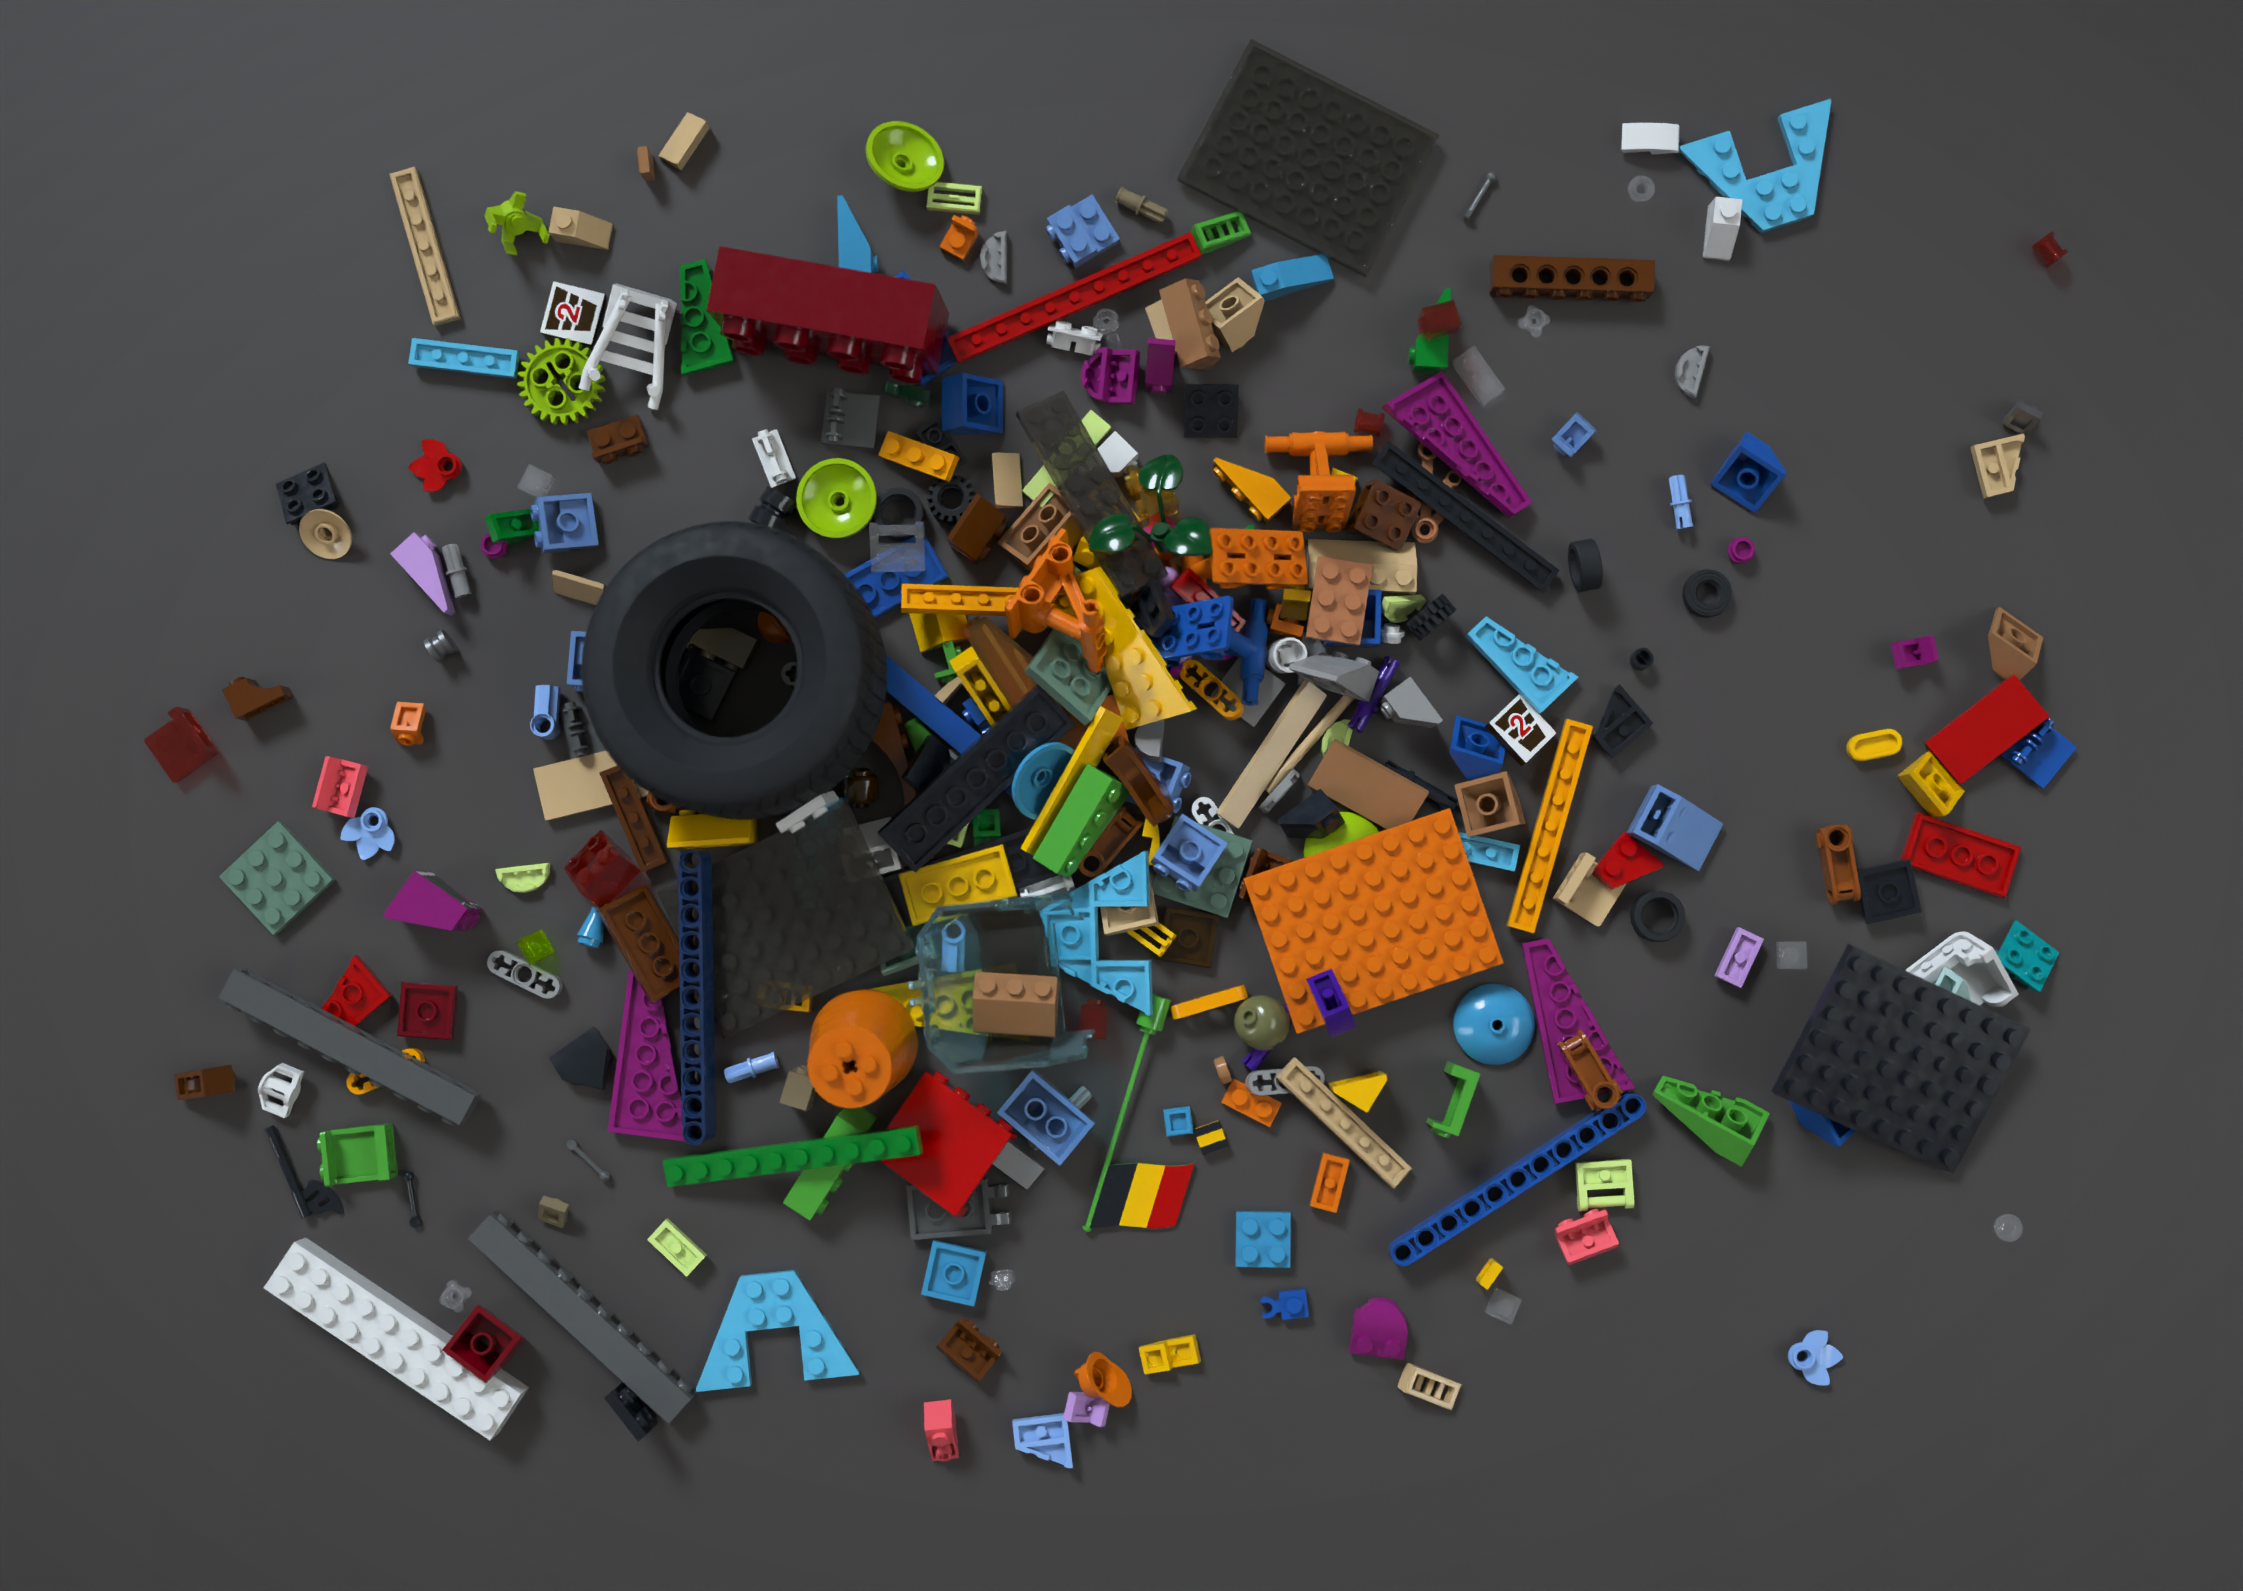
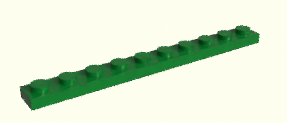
[662,1125,923,1187]

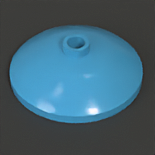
[1012,742,1075,820]
[1453,983,1535,1065]

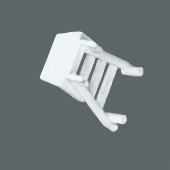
[579,284,677,410]

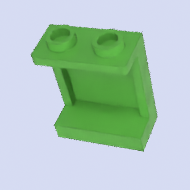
[1426,1061,1480,1139]
[317,1123,398,1187]

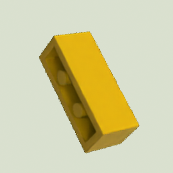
[949,646,1011,726]

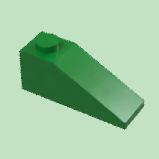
[1408,288,1451,373]

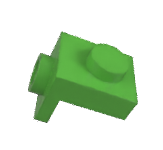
[934,641,962,684]

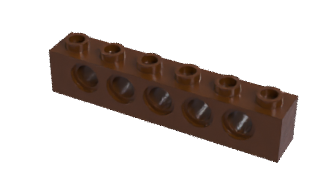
[1489,255,1655,302]

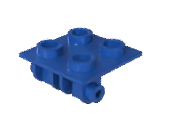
[2000,718,2077,789]

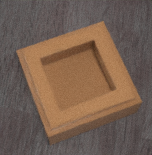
[637,146,655,181]

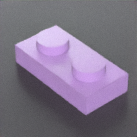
[1714,927,1764,988]

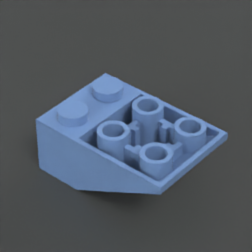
[1627,784,1723,871]

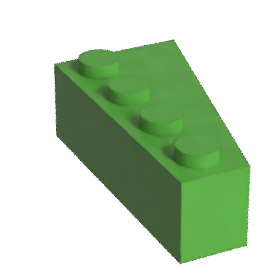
[1033,764,1130,878]
[783,1107,878,1220]

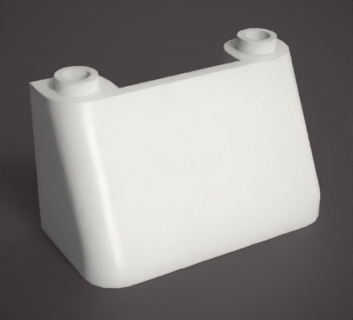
[1906,931,2019,1007]

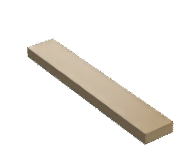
[389,167,461,326]
[1216,679,1327,829]
[1276,1058,1412,1189]

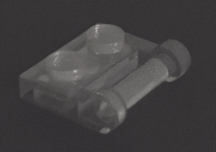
[869,522,926,572]

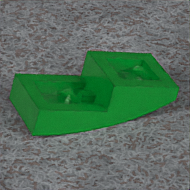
[973,809,1001,847]

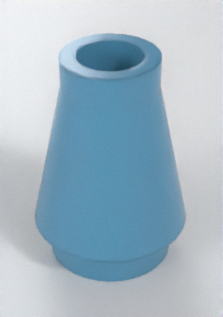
[577,907,605,949]

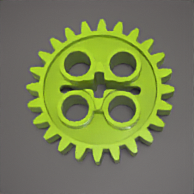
[517,338,606,426]

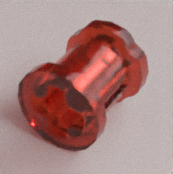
[2031,231,2068,268]
[1354,408,1385,437]

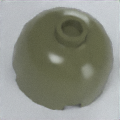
[1234,995,1290,1051]

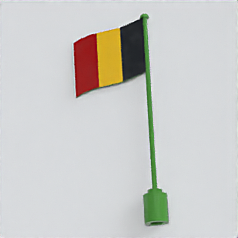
[1082,993,1194,1233]

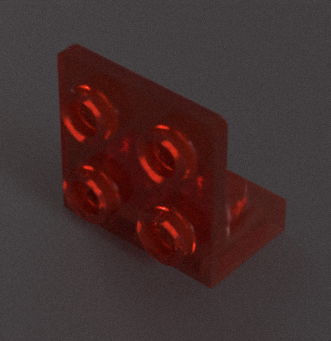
[144,706,220,783]

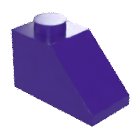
[1306,969,1356,1038]

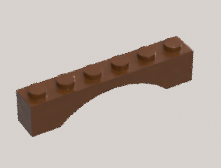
[872,702,939,868]

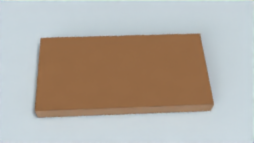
[1308,738,1429,829]

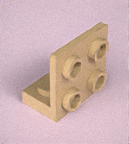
[1552,852,1627,927]

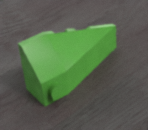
[1652,1076,1770,1167]

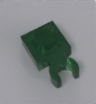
[884,381,933,409]

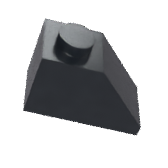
[1277,789,1345,839]

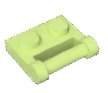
[1575,1159,1634,1211]

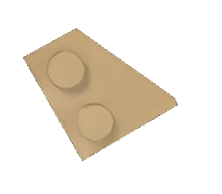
[1970,433,2025,499]

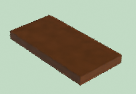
[597,885,698,1004]

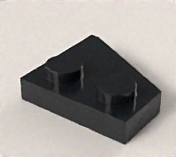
[1125,578,1176,638]
[1593,684,1654,759]

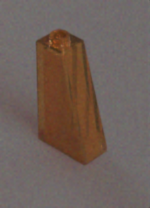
[963,616,1049,707]

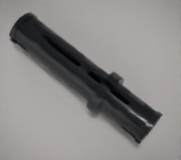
[1384,759,1458,812]

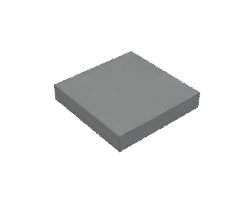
[1211,657,1285,728]

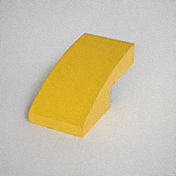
[1142,819,1160,867]
[1139,1334,1201,1375]

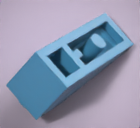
[837,195,878,273]
[1250,254,1334,301]

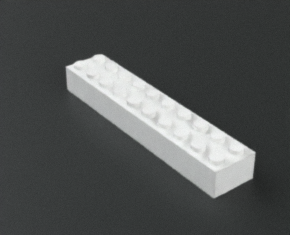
[264,1238,529,1440]

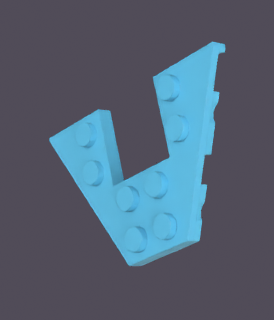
[1679,99,1831,233]
[1043,851,1153,1016]
[696,1270,860,1392]

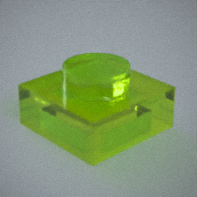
[516,929,555,966]

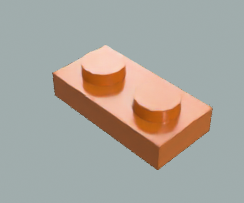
[1221,1078,1282,1127]
[1309,1152,1350,1213]

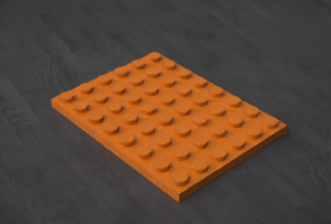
[1243,808,1504,1034]

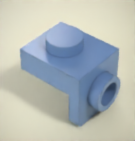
[1552,412,1596,457]

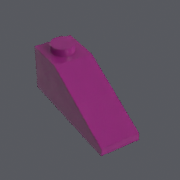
[1145,338,1176,394]

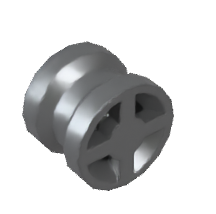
[423,629,458,663]

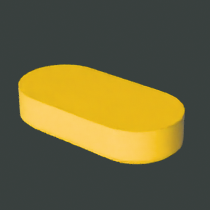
[1846,729,1902,762]

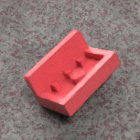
[312,756,368,818]
[1555,1209,1619,1266]

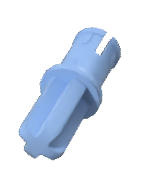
[1669,475,1694,529]
[724,1051,779,1083]

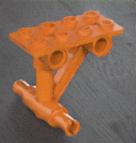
[1264,431,1373,532]
[1005,528,1107,673]
[1180,528,1308,590]

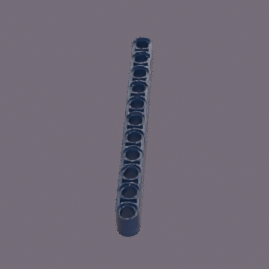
[678,847,716,1146]

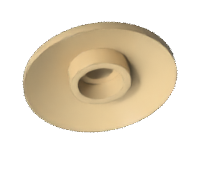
[299,509,352,559]

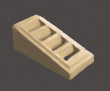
[1398,1362,1461,1410]

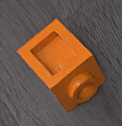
[940,215,979,262]
[1266,603,1304,640]
[390,702,426,746]

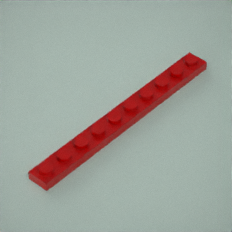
[947,232,1202,365]

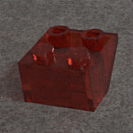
[563,830,641,908]

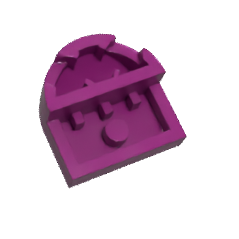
[1081,347,1141,405]
[1349,1297,1408,1360]

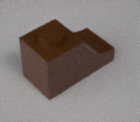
[222,677,293,721]
[174,1065,236,1101]

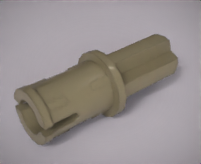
[1115,187,1168,223]

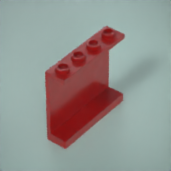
[880,1071,1018,1217]

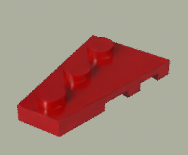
[322,955,392,1026]

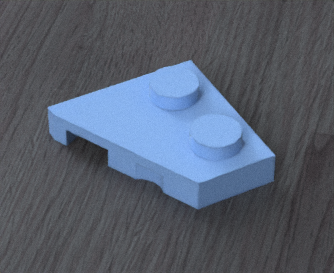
[1012,1413,1073,1468]

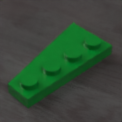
[680,259,735,377]

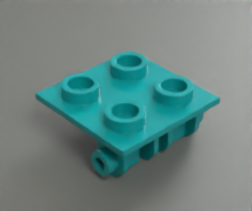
[1995,920,2060,993]

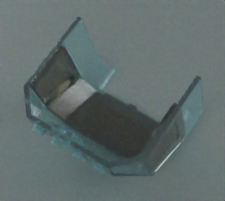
[908,894,1095,1074]

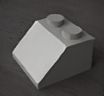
[1379,677,1443,728]

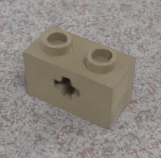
[779,1065,817,1111]

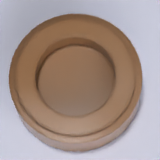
[1214,1056,1232,1085]

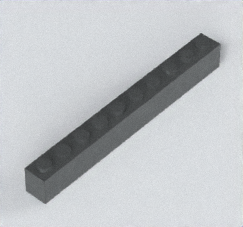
[218,967,482,1126]
[468,1211,696,1424]

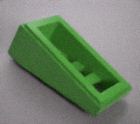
[1190,210,1251,255]

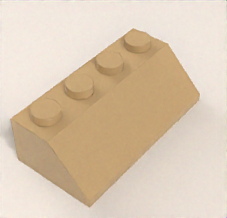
[1306,539,1417,596]

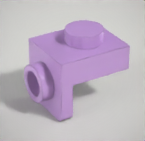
[1063,1392,1110,1427]

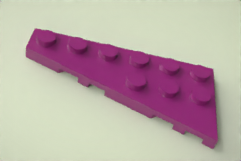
[1381,371,1533,518]
[1521,938,1635,1104]
[608,970,685,1141]

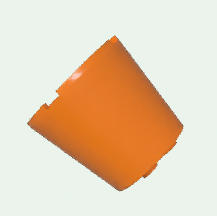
[808,989,918,1108]

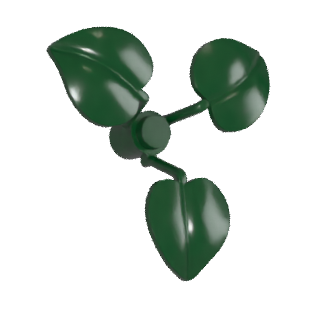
[1088,454,1213,556]

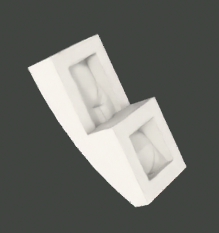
[1621,123,1680,154]

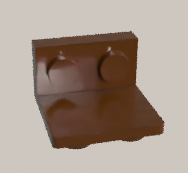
[1345,479,1422,551]

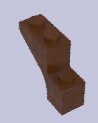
[1102,735,1175,826]

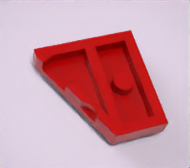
[1592,831,1665,890]

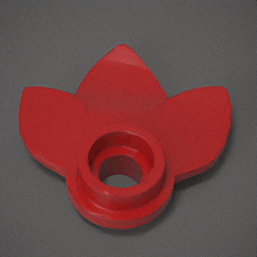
[408,439,462,492]

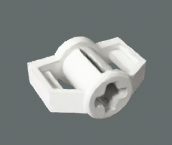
[258,1063,304,1118]

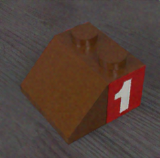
[947,493,1008,564]

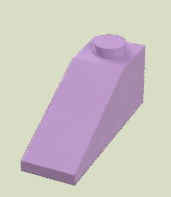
[390,532,455,616]

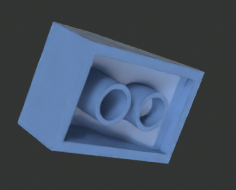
[997,1068,1095,1166]

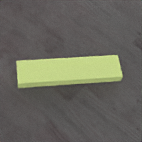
[1022,410,1111,508]

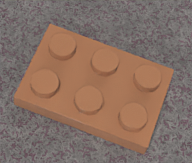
[1305,556,1372,646]

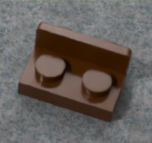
[587,415,649,465]

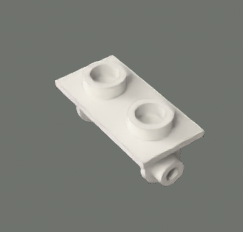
[1046,321,1103,356]
[752,429,796,488]
[1019,875,1076,912]

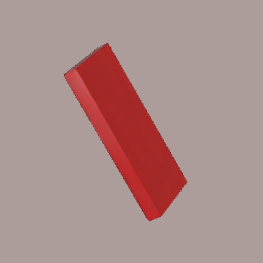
[1924,674,2050,785]
[1901,813,2022,898]

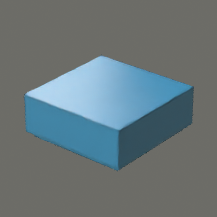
[1163,1106,1194,1137]

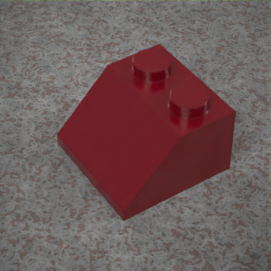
[442,1304,526,1383]

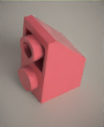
[924,1399,959,1462]

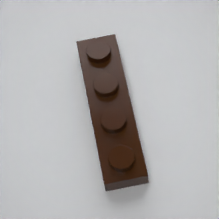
[599,766,668,872]

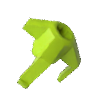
[484,191,550,256]

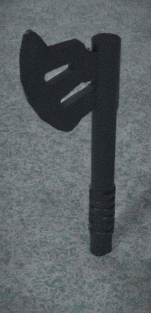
[265,1125,343,1219]

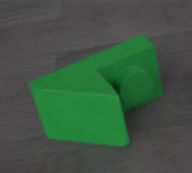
[484,509,539,546]

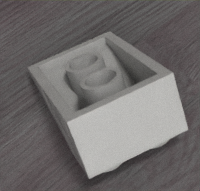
[1289,651,1379,702]

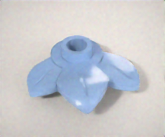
[341,807,395,860]
[1788,1330,1843,1386]

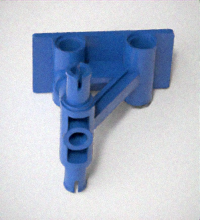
[1142,596,1268,706]

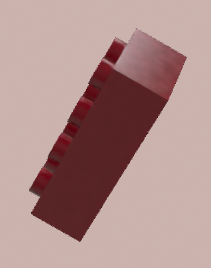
[706,246,949,384]

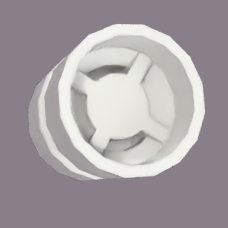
[1265,638,1307,674]

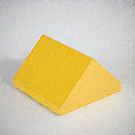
[909,613,972,653]
[1897,750,1965,817]
[1328,1071,1387,1113]

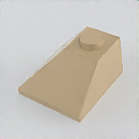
[1205,277,1265,352]

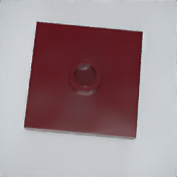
[397,982,458,1040]

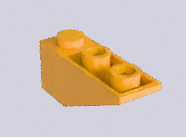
[1212,458,1291,524]

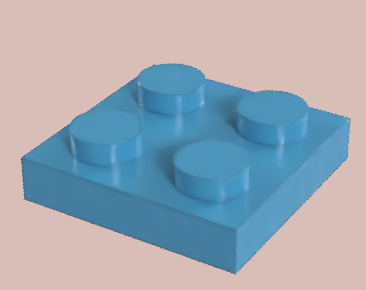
[1235,1211,1291,1268]
[921,1240,987,1307]

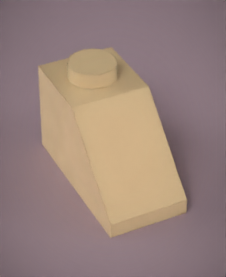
[549,207,613,250]

